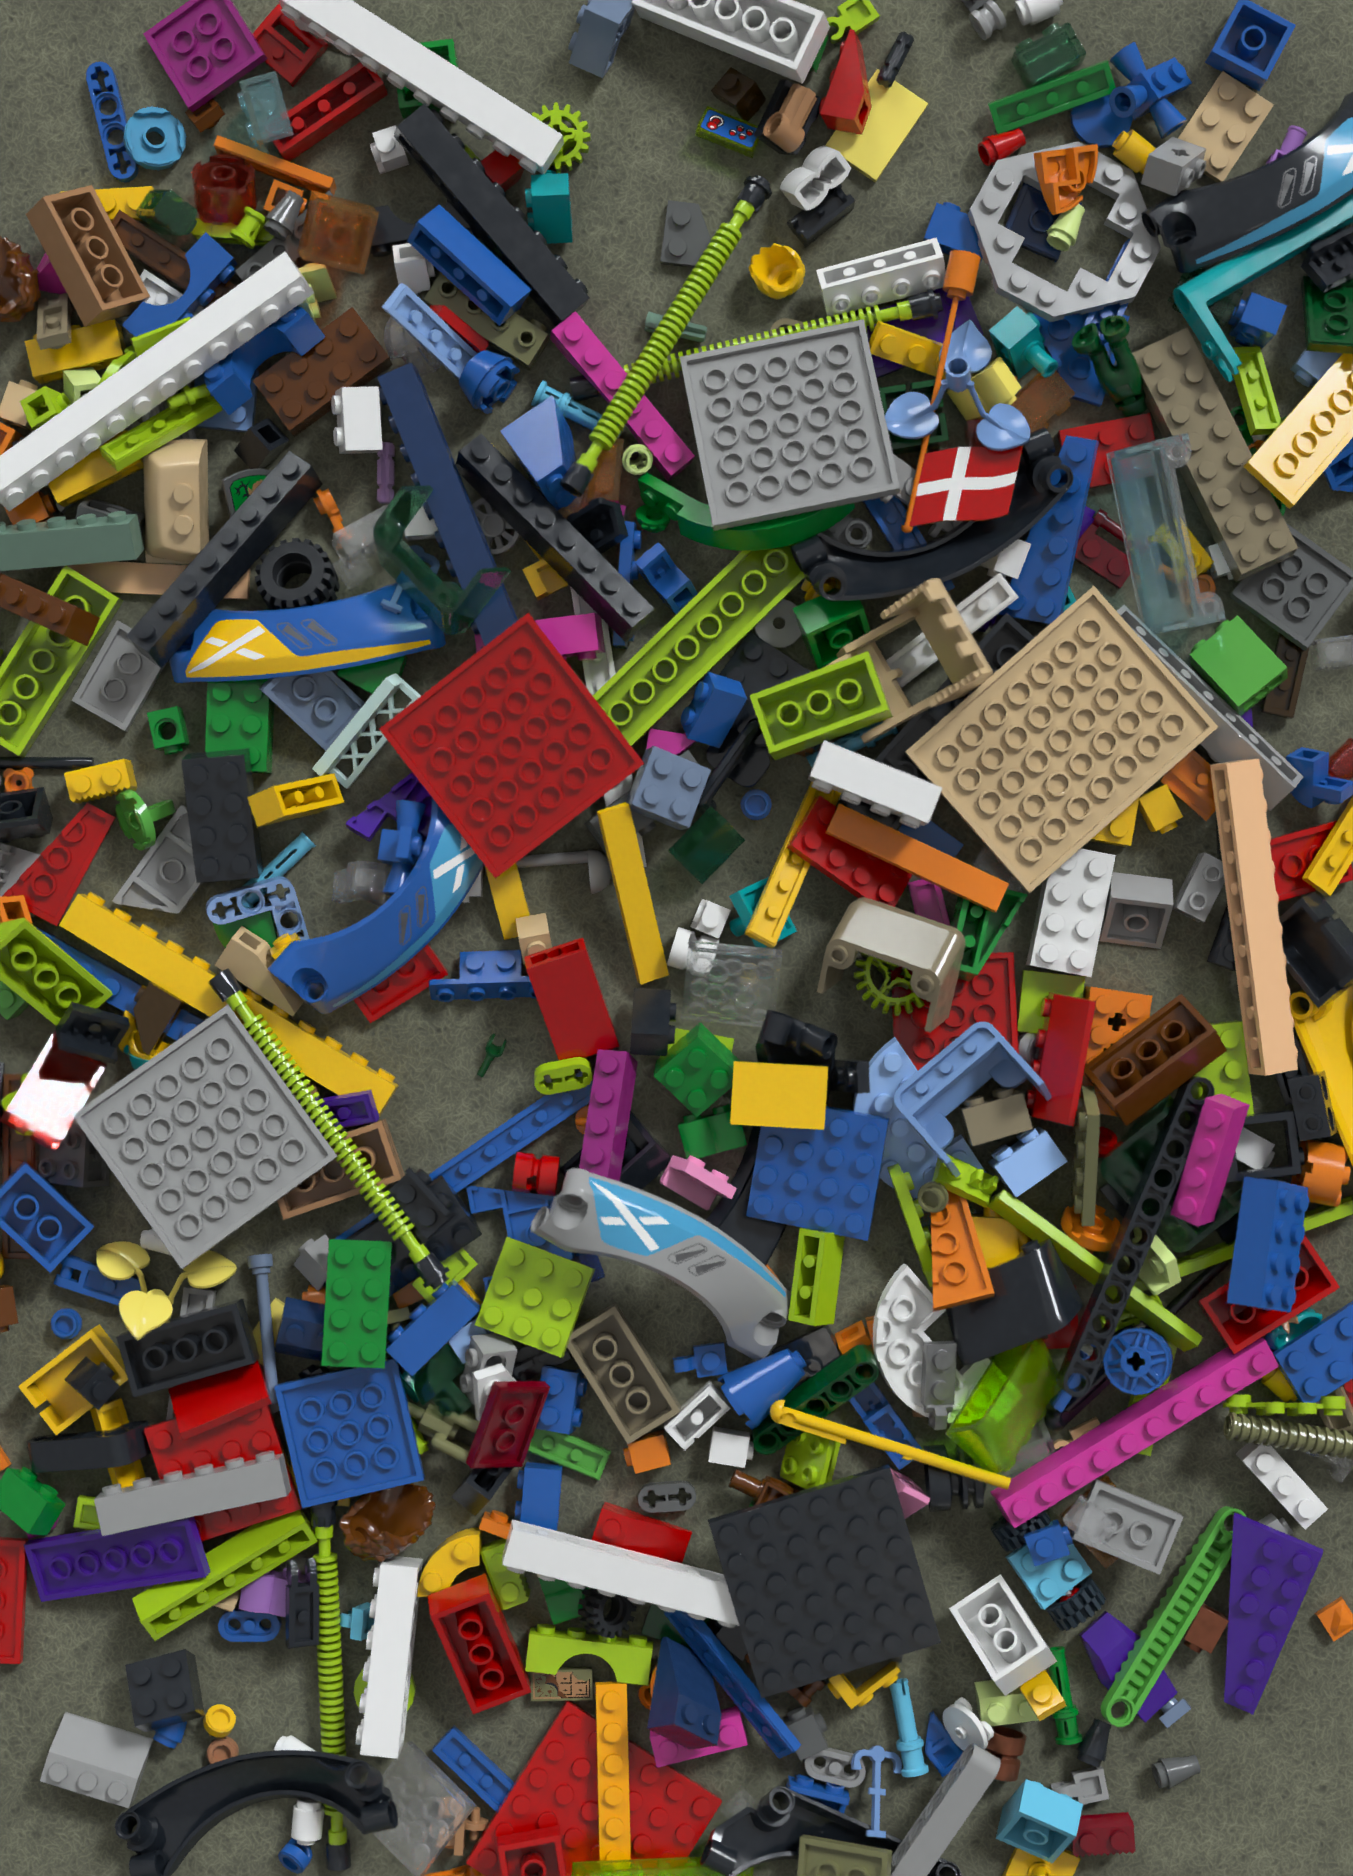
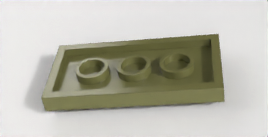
[1071,1086,1100,1226]

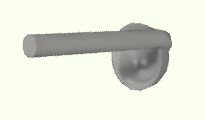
[484,849,612,895]

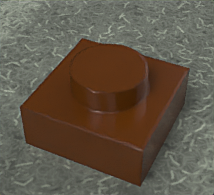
[185,98,225,133]

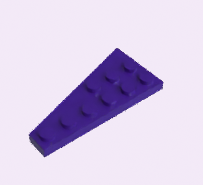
[1224,1512,1323,1714]

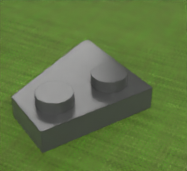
[660,200,711,268]

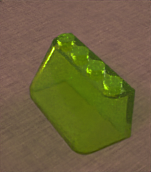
[946,1338,1061,1473]

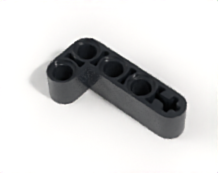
[26,1420,151,1473]

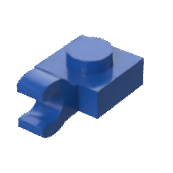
[673,1342,728,1378]

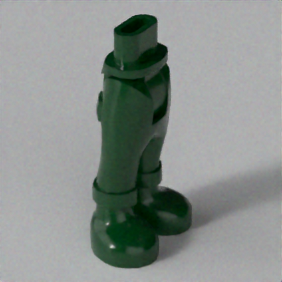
[1072,316,1147,418]

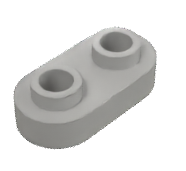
[804,1747,866,1788]

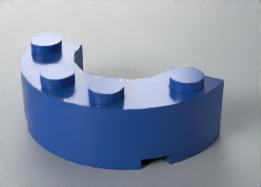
[204,306,326,415]

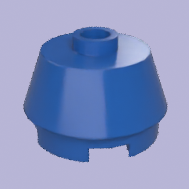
[459,350,520,414]

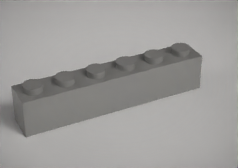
[94,1451,291,1536]

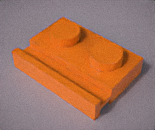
[1160,750,1216,821]

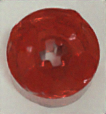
[192,154,257,225]

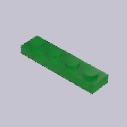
[988,60,1116,134]

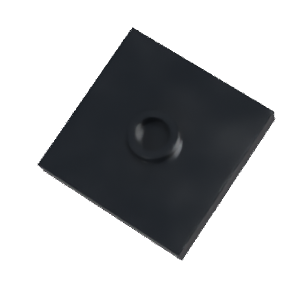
[772,1325,842,1400]

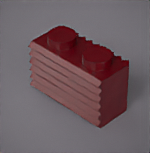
[1069,1812,1136,1858]

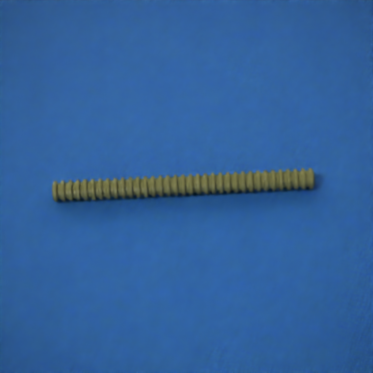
[1223,1412,1353,1460]

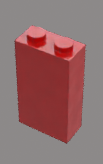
[524,938,619,1060]

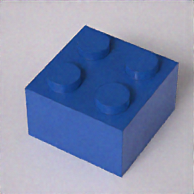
[1205,0,1296,91]

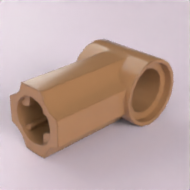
[763,84,817,153]

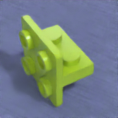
[780,1432,841,1489]

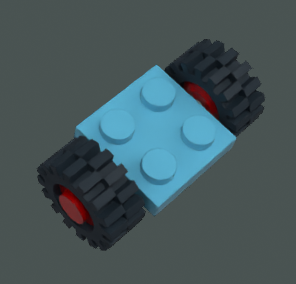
[991,1510,1106,1631]

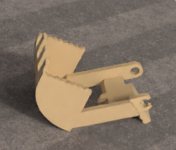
[825,578,993,744]

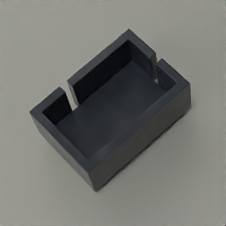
[1279,891,1353,1008]

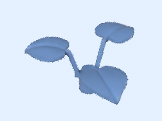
[885,320,1030,451]

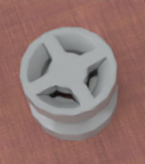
[969,0,1007,40]

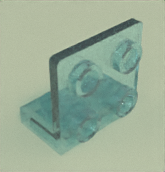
[237,71,294,155]

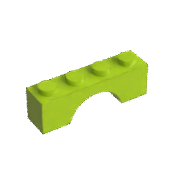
[525,1624,653,1686]

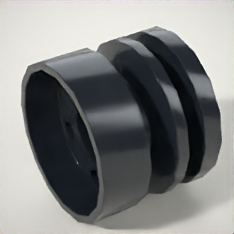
[923,1442,986,1512]

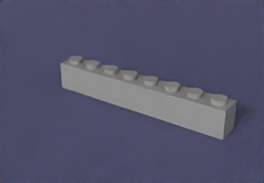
[1117,605,1303,811]

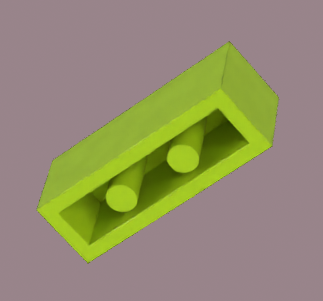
[788,1228,845,1326]

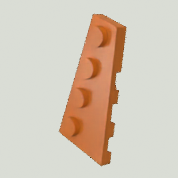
[931,1191,994,1312]

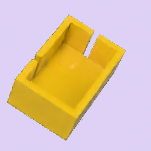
[18,1324,128,1435]

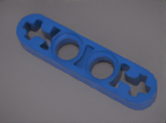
[86,62,139,183]

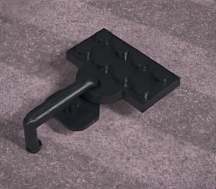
[697,632,821,816]

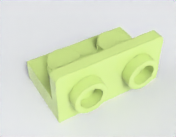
[1123,1227,1181,1295]

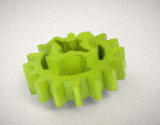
[531,102,591,173]

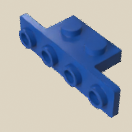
[429,950,537,1002]

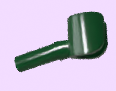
[477,1033,507,1077]

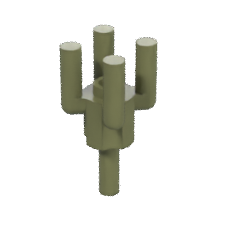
[407,1401,479,1464]

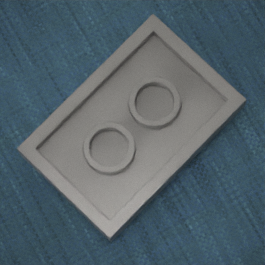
[71,620,166,732]
[1071,1479,1183,1575]

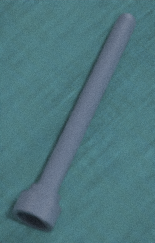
[247,1254,278,1404]

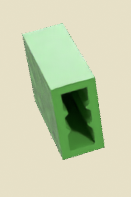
[1189,615,1288,716]

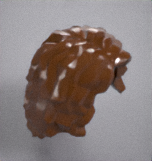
[0,236,41,322]
[339,1483,436,1562]

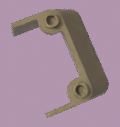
[817,897,965,1032]

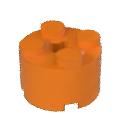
[1291,1140,1350,1207]

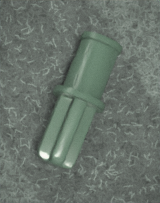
[644,311,707,343]

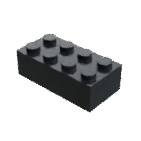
[181,748,264,883]
[116,1298,260,1397]

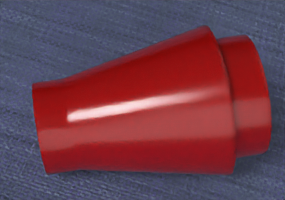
[978,128,1026,166]

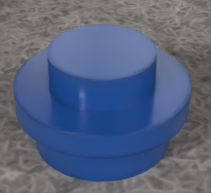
[741,789,772,820]
[51,1308,82,1339]

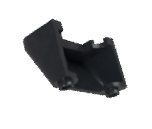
[946,1239,1084,1366]

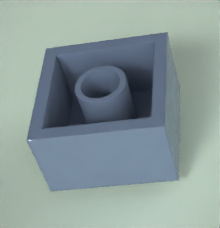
[626,746,711,831]

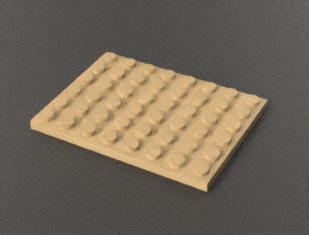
[904,586,1218,893]

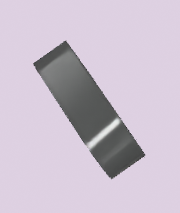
[638,1480,696,1513]

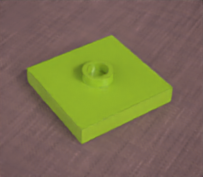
[1017,970,1085,1034]

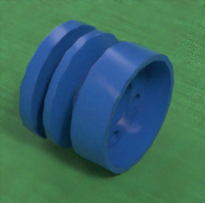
[1103,1327,1174,1395]

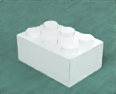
[949,1574,1057,1696]

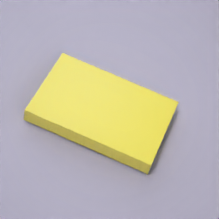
[825,69,928,183]

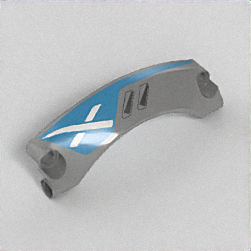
[530,1168,791,1361]

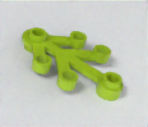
[1223,1395,1346,1416]

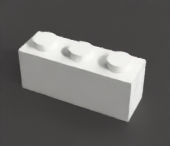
[1236,1442,1328,1530]

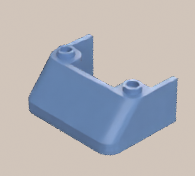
[894,1022,1052,1178]

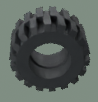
[255,538,340,610]

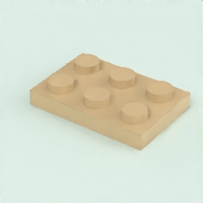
[1178,71,1274,183]

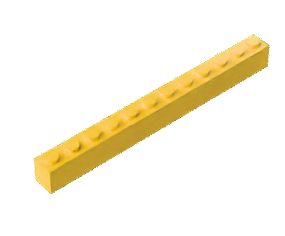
[59,892,399,1117]

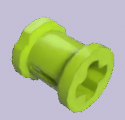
[230,206,266,249]

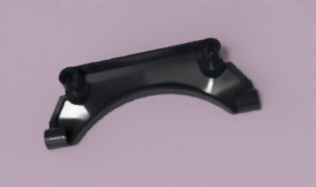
[700,1786,962,1876]

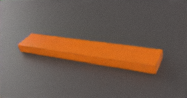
[825,803,1009,913]

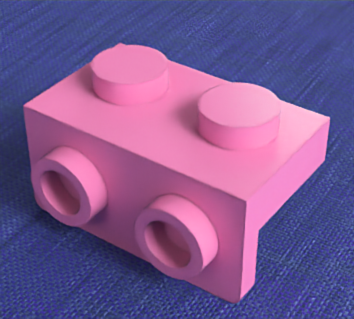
[660,1155,737,1210]

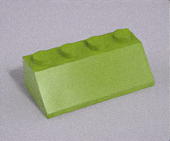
[0,918,113,1026]

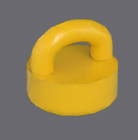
[203,1704,236,1738]

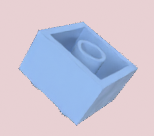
[988,1127,1068,1198]

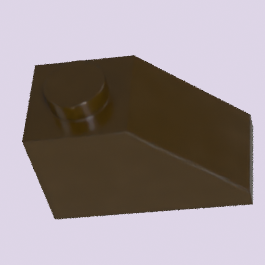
[133,982,186,1055]

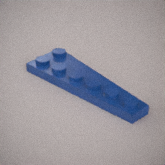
[999,435,1099,624]

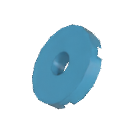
[123,106,186,170]

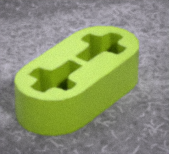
[534,1057,592,1095]

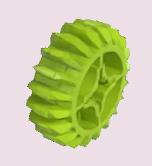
[854,952,924,1016]

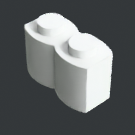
[780,145,851,211]

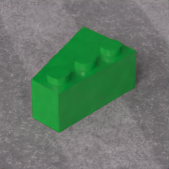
[951,889,1028,981]

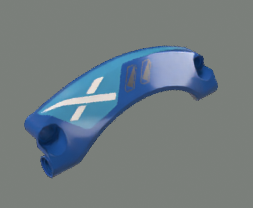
[268,798,484,1014]

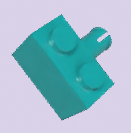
[525,170,573,244]
[989,306,1058,380]

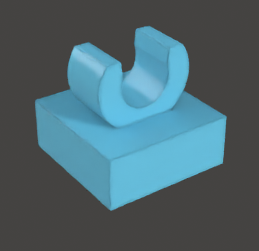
[340,1602,375,1641]

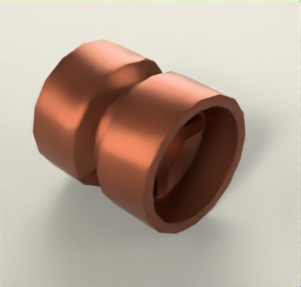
[986,1726,1026,1782]

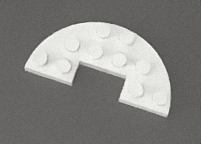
[873,1263,1022,1424]

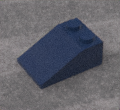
[647,1637,722,1750]

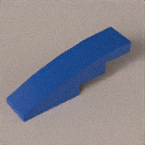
[849,1364,923,1470]

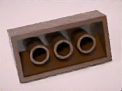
[1084,994,1227,1126]

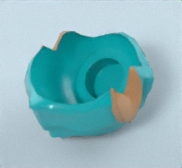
[1265,1307,1323,1351]

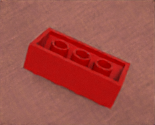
[1025,992,1096,1126]
[1197,1235,1340,1354]

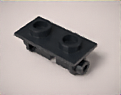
[512,1345,571,1381]

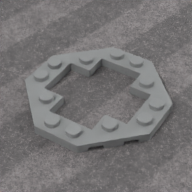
[968,141,1161,322]

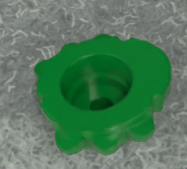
[636,505,670,533]

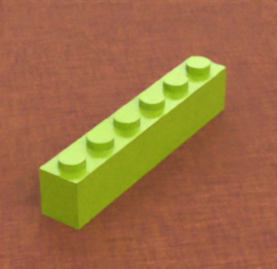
[132,1509,318,1641]

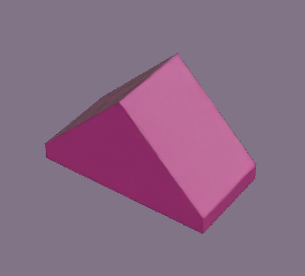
[646,729,696,756]

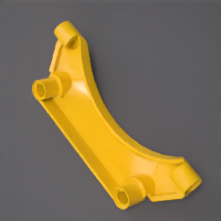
[1289,985,1353,1166]

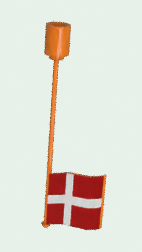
[901,250,1023,533]

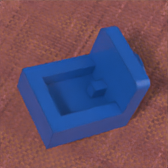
[1023,1519,1073,1567]

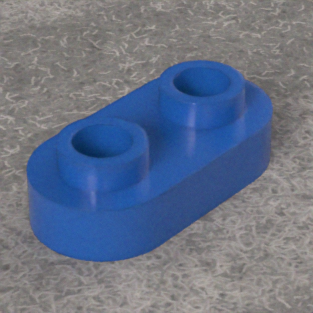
[218,1608,282,1642]

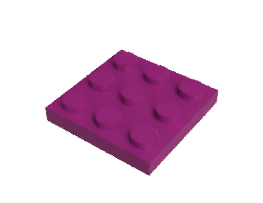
[143,0,268,112]

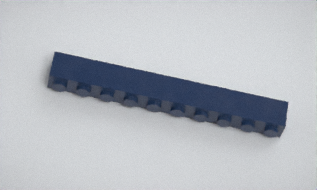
[377,362,518,649]

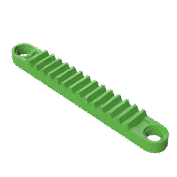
[1101,1506,1246,1727]

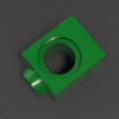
[147,706,190,755]

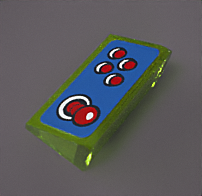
[696,106,760,158]

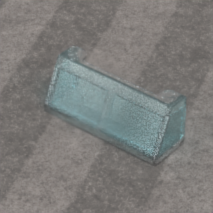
[1106,433,1226,634]

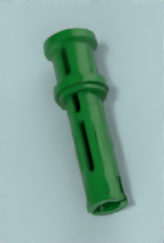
[1048,1646,1083,1745]

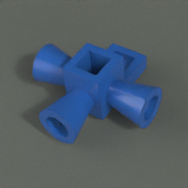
[1109,42,1192,139]
[378,800,426,896]

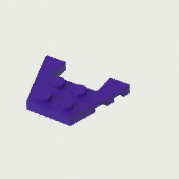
[346,772,432,842]

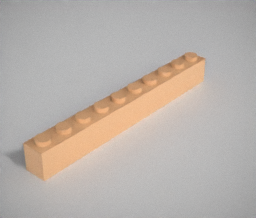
[1210,759,1298,1076]

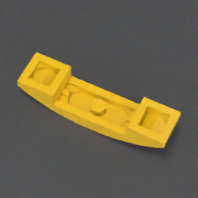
[485,862,530,940]

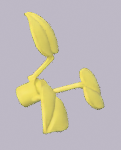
[96,1241,237,1340]

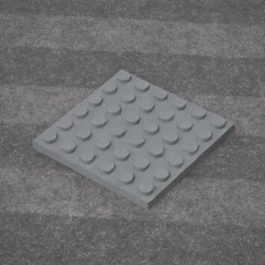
[680,319,900,531]
[72,1005,338,1269]

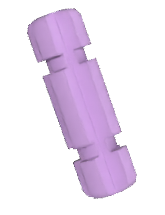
[377,442,395,504]

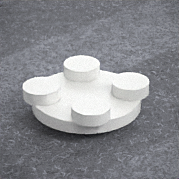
[943,1697,994,1751]

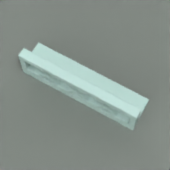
[312,673,421,789]

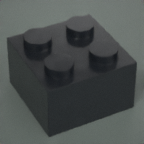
[125,1649,205,1732]

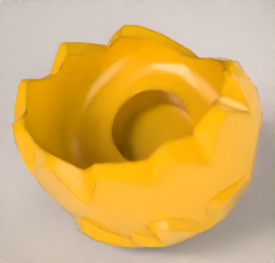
[749,243,805,300]

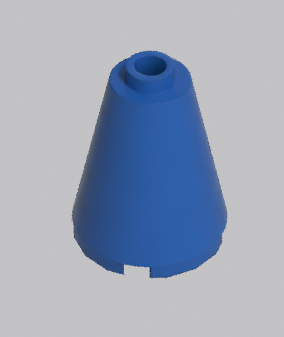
[718,1348,807,1430]

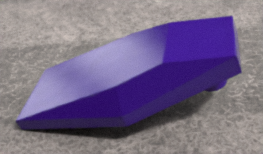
[1079,1611,1178,1722]

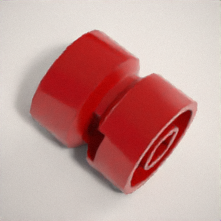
[512,1152,560,1196]

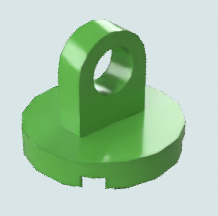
[115,789,176,851]

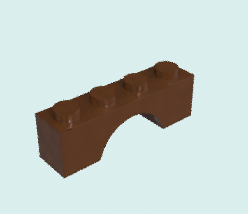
[0,573,100,646]

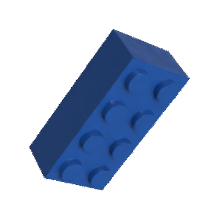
[1227,1176,1309,1313]

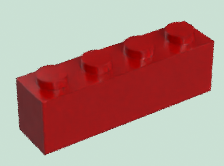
[264,62,388,162]

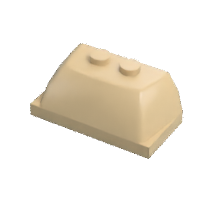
[143,438,209,564]

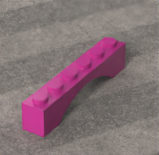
[550,311,695,482]

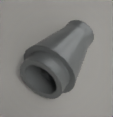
[263,190,304,240]
[1152,1755,1201,1789]

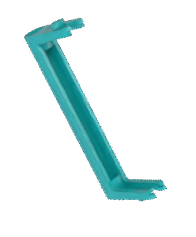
[1173,193,1353,382]

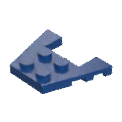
[466,1186,575,1292]

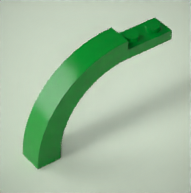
[638,472,855,551]

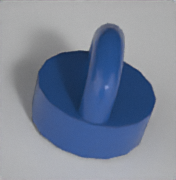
[278,1838,313,1874]

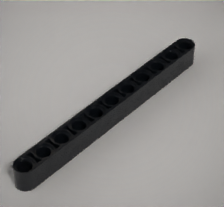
[1057,1076,1215,1397]

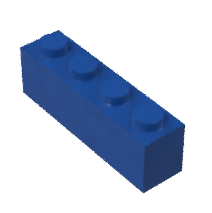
[407,204,532,326]

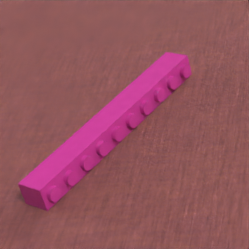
[990,1338,1279,1529]

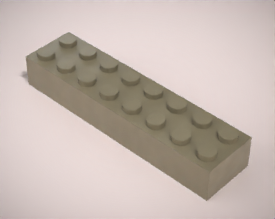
[1132,327,1298,583]

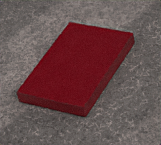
[466,1381,550,1468]

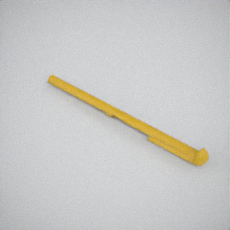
[770,1400,1011,1490]

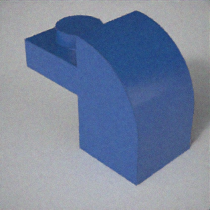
[635,542,698,615]
[1286,747,1353,808]

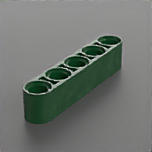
[752,1344,879,1455]

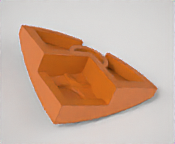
[1033,144,1098,215]

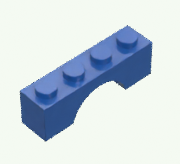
[122,232,237,337]

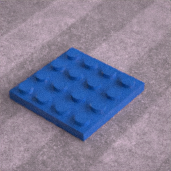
[746,1106,890,1241]
[274,1358,425,1508]

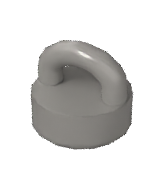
[1018,1033,1039,1065]

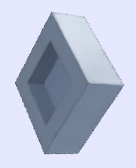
[1159,1697,1192,1728]

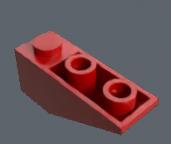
[820,29,872,135]

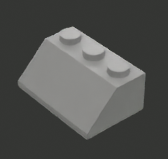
[40,1712,154,1809]

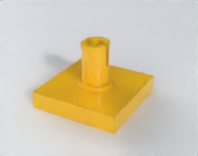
[1002,1847,1081,1876]

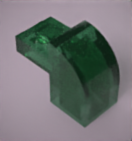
[414,1344,472,1417]

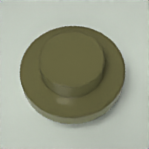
[918,1181,949,1213]

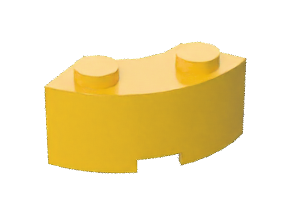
[417,1527,482,1597]

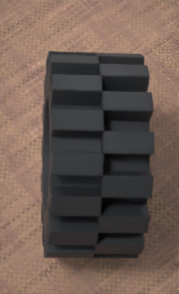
[578,1588,637,1638]

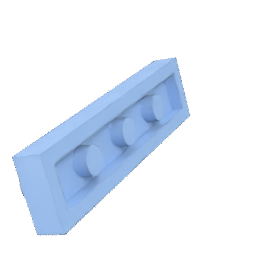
[381,283,477,380]

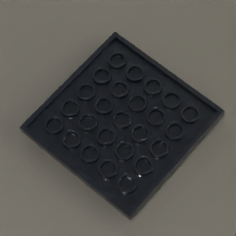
[708,1464,941,1699]

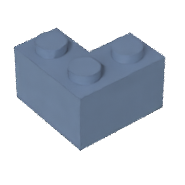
[568,0,635,78]

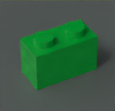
[0,1467,66,1536]

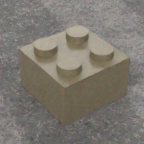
[957,1087,1033,1146]

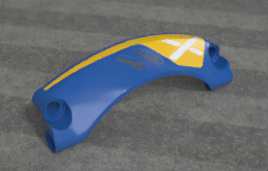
[169,576,446,683]

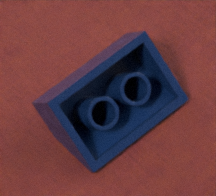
[275,1297,325,1361]

